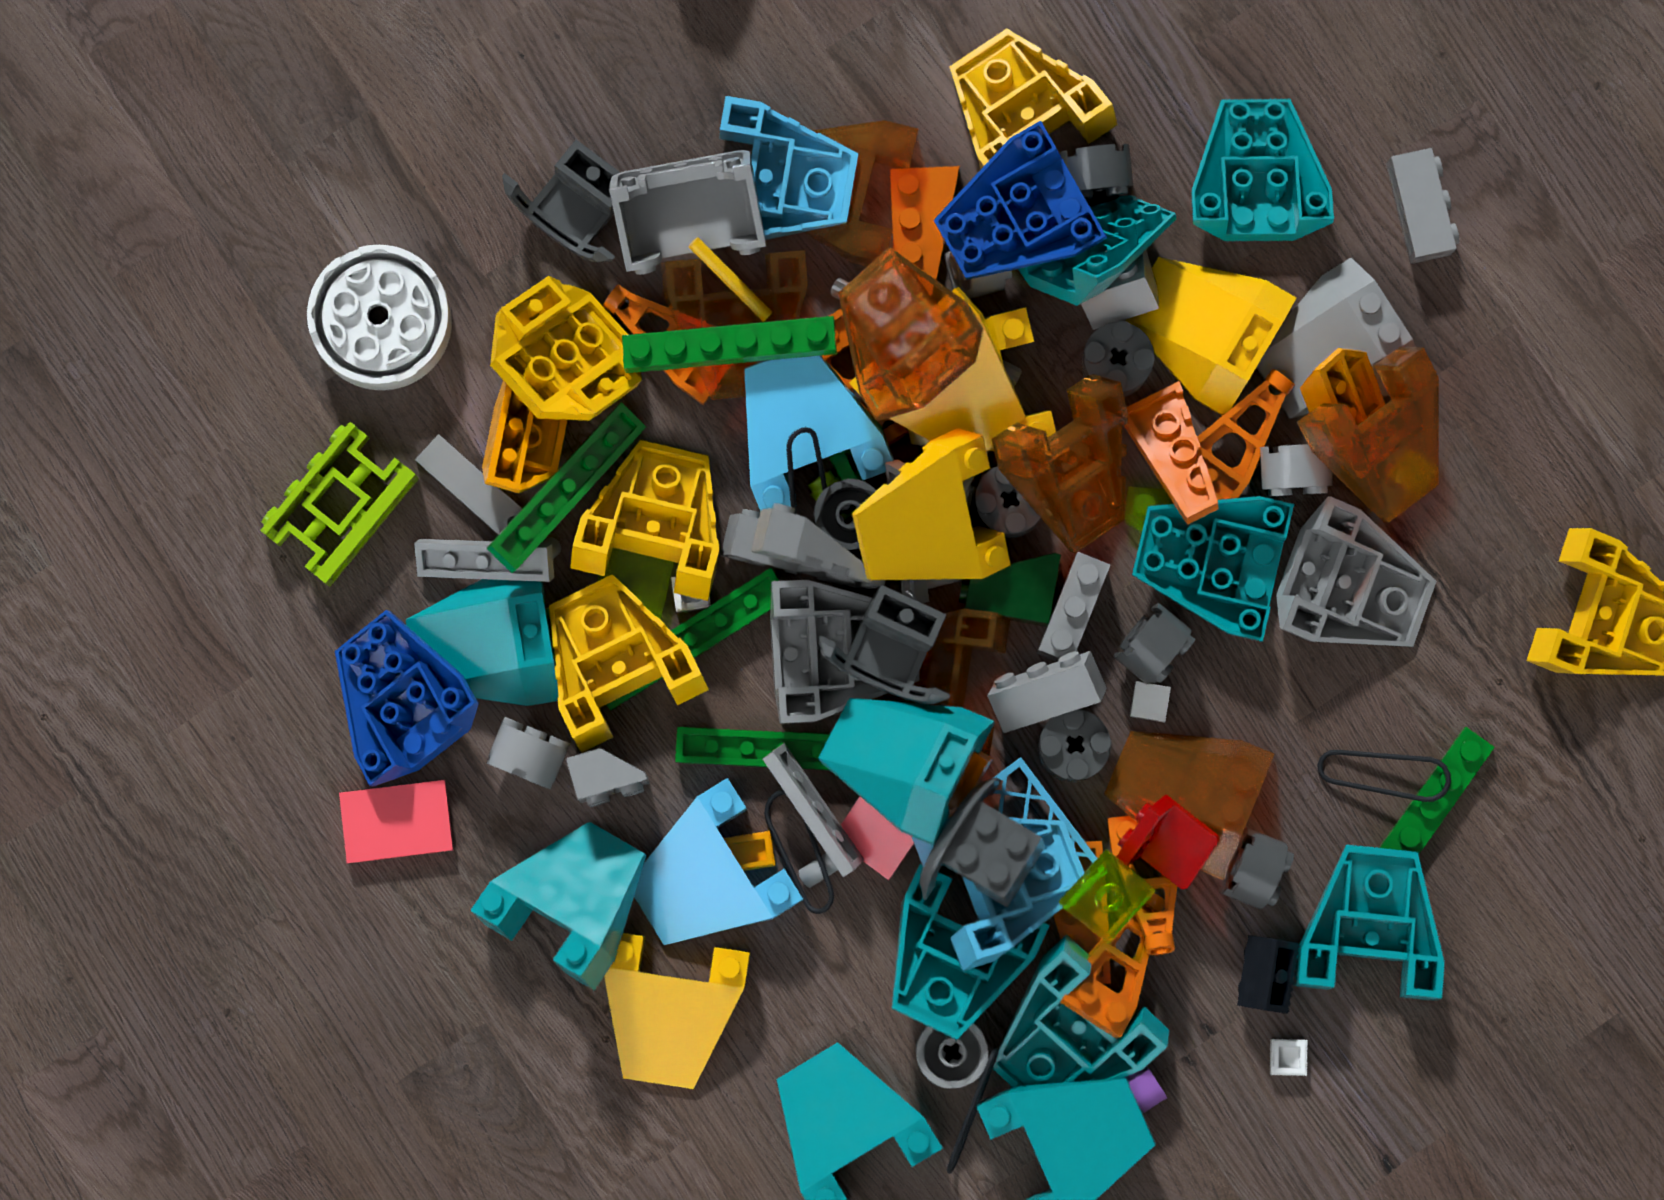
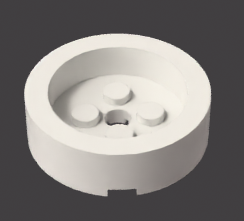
[307,245,452,390]

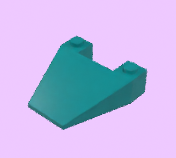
[470,822,646,990]
[1293,845,1445,1001]
[891,864,1050,1040]
[993,934,1169,1087]
[776,1042,943,1200]
[976,1078,1156,1200]

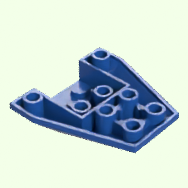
[934,121,1107,280]
[335,610,479,787]

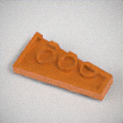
[1118,381,1218,525]

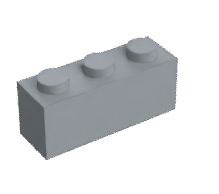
[1386,148,1459,264]
[1036,552,1110,662]
[987,651,1107,733]

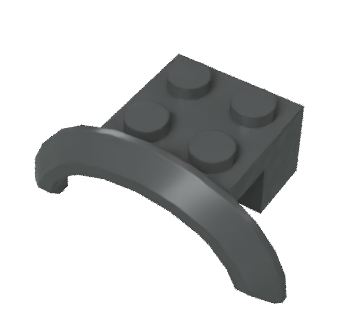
[502,139,621,263]
[818,585,950,704]
[920,777,1045,908]

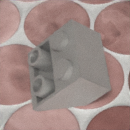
[1081,250,1159,330]
[566,748,650,807]

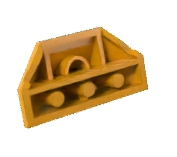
[1300,348,1386,478]
[482,380,567,493]

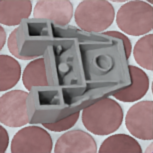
[720,504,886,589]

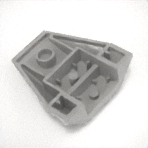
[1256,258,1426,419]
[1276,496,1436,647]
[770,580,920,724]

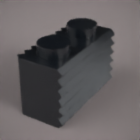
[1237,935,1300,1014]

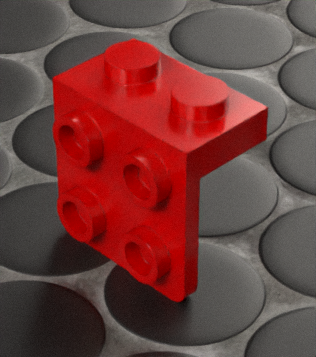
[1114,794,1220,889]

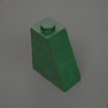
[959,553,1061,627]

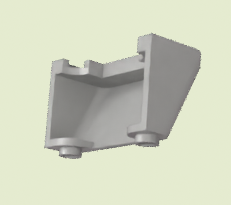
[609,150,766,274]

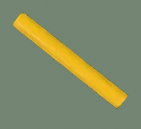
[688,237,772,321]

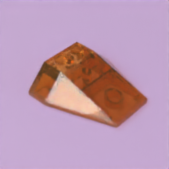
[838,247,984,421]
[1104,731,1275,880]

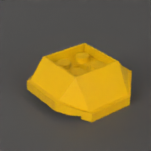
[490,276,642,421]

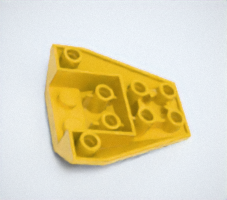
[1125,257,1297,416]

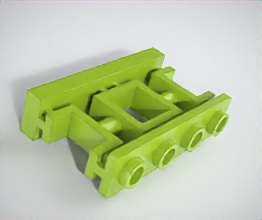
[260,422,419,587]

